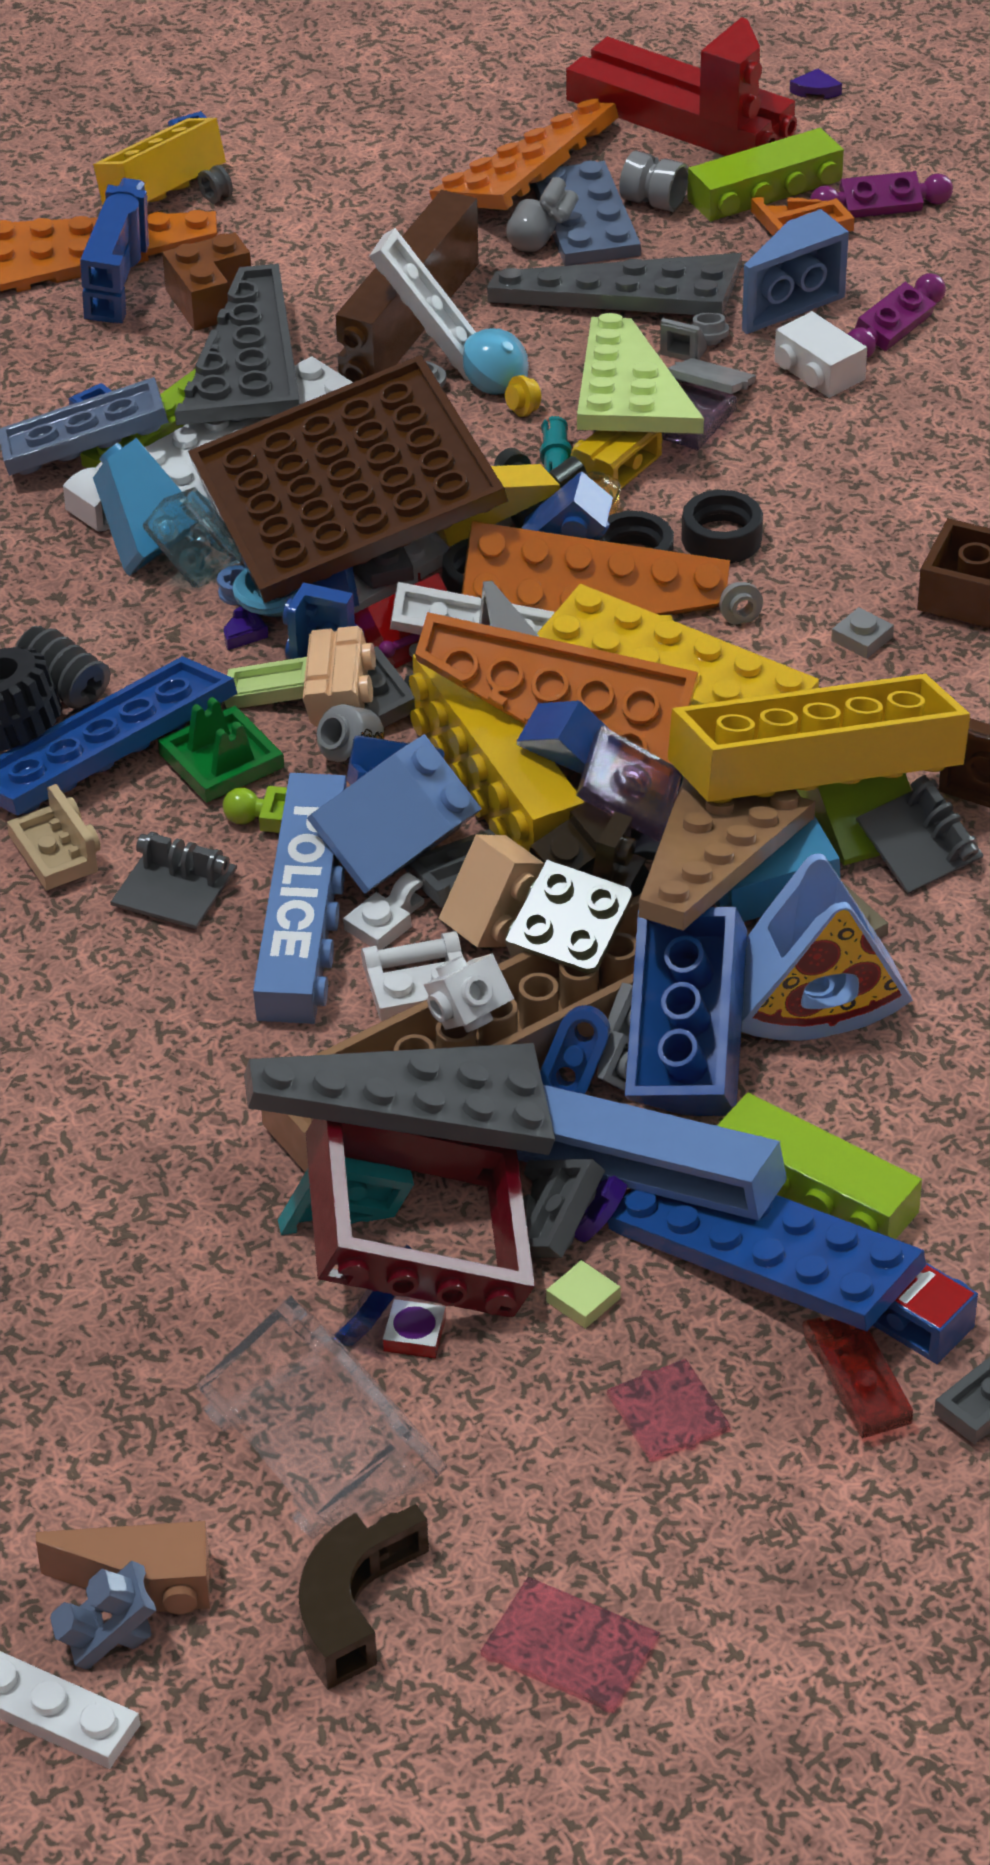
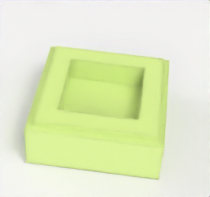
[546,1260,621,1329]

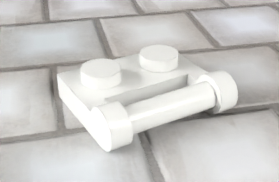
[361,931,463,1021]

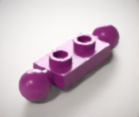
[810,171,953,218]
[848,273,946,358]

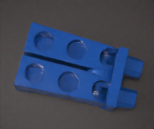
[80,178,149,324]

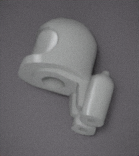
[506,177,579,253]

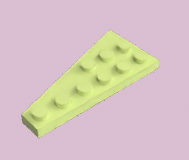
[577,313,704,434]

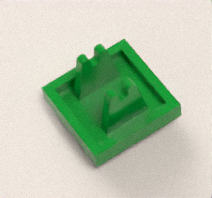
[158,697,284,803]

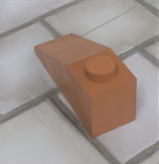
[36,1521,210,1614]

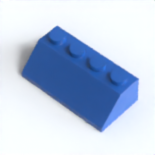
[625,907,747,1116]

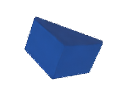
[517,701,622,783]

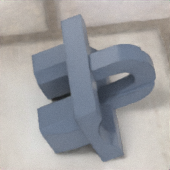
[50,1561,156,1669]

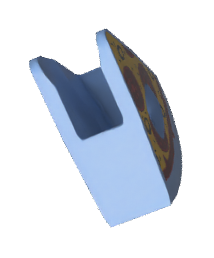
[741,854,913,1041]

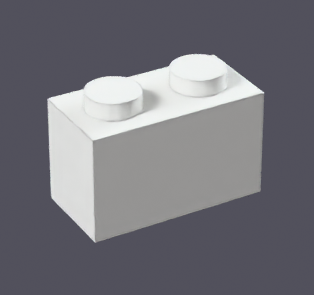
[775,311,867,398]

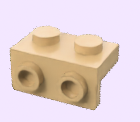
[7,784,101,891]

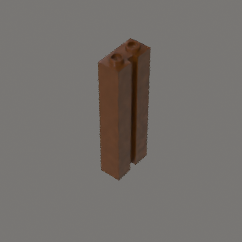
[335,190,479,382]

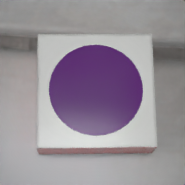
[383,1299,446,1359]

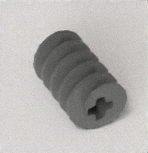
[16,626,111,709]

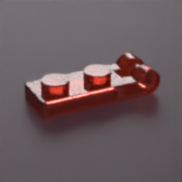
[802,1316,913,1439]

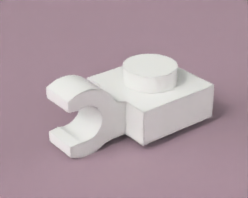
[343,873,425,950]

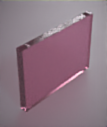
[481,1577,660,1714]

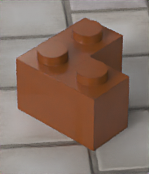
[162,232,251,331]

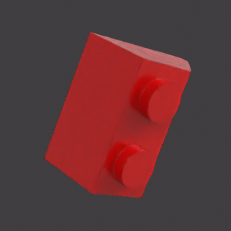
[699,17,762,130]

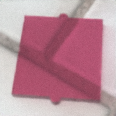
[607,1359,730,1462]

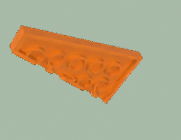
[429,99,619,210]
[0,210,217,293]
[462,521,730,615]
[415,612,698,806]

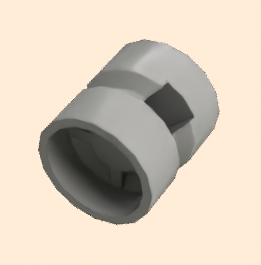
[619,150,688,213]

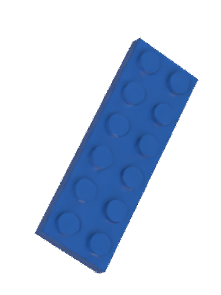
[0,656,238,816]
[607,1189,926,1331]

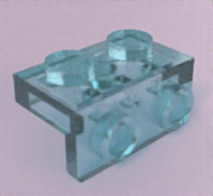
[143,487,242,588]

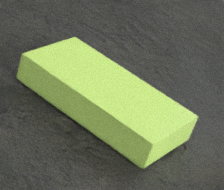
[224,657,307,709]

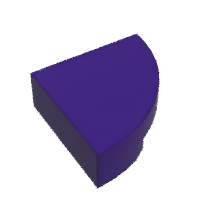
[789,68,842,99]
[224,606,268,650]
[575,1175,627,1242]

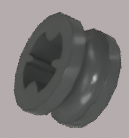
[198,165,233,204]

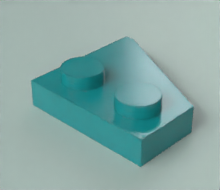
[278,1157,414,1235]

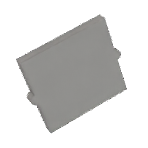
[668,358,757,394]

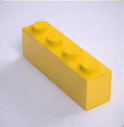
[93,118,226,205]

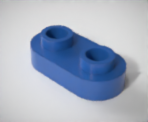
[540,1005,611,1094]

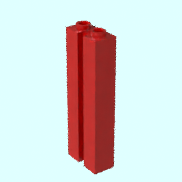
[566,36,797,156]

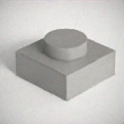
[831,607,894,659]

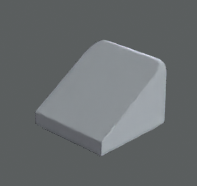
[660,318,707,360]

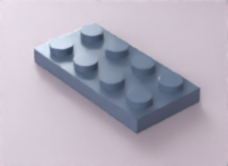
[531,161,641,266]
[0,377,169,476]

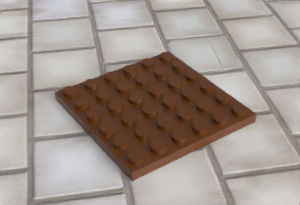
[188,355,508,603]

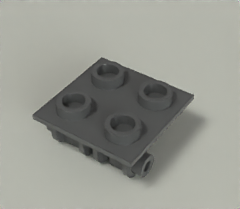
[856,775,984,894]
[110,831,237,929]

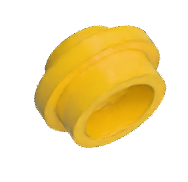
[505,375,541,417]

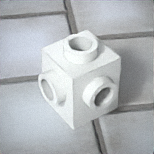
[424,953,514,1032]

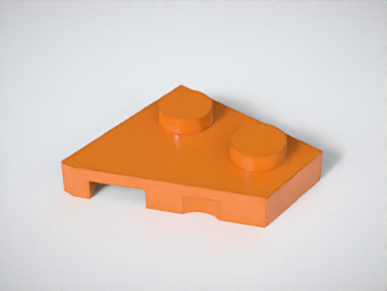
[751,197,854,236]

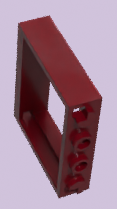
[305,1119,535,1317]

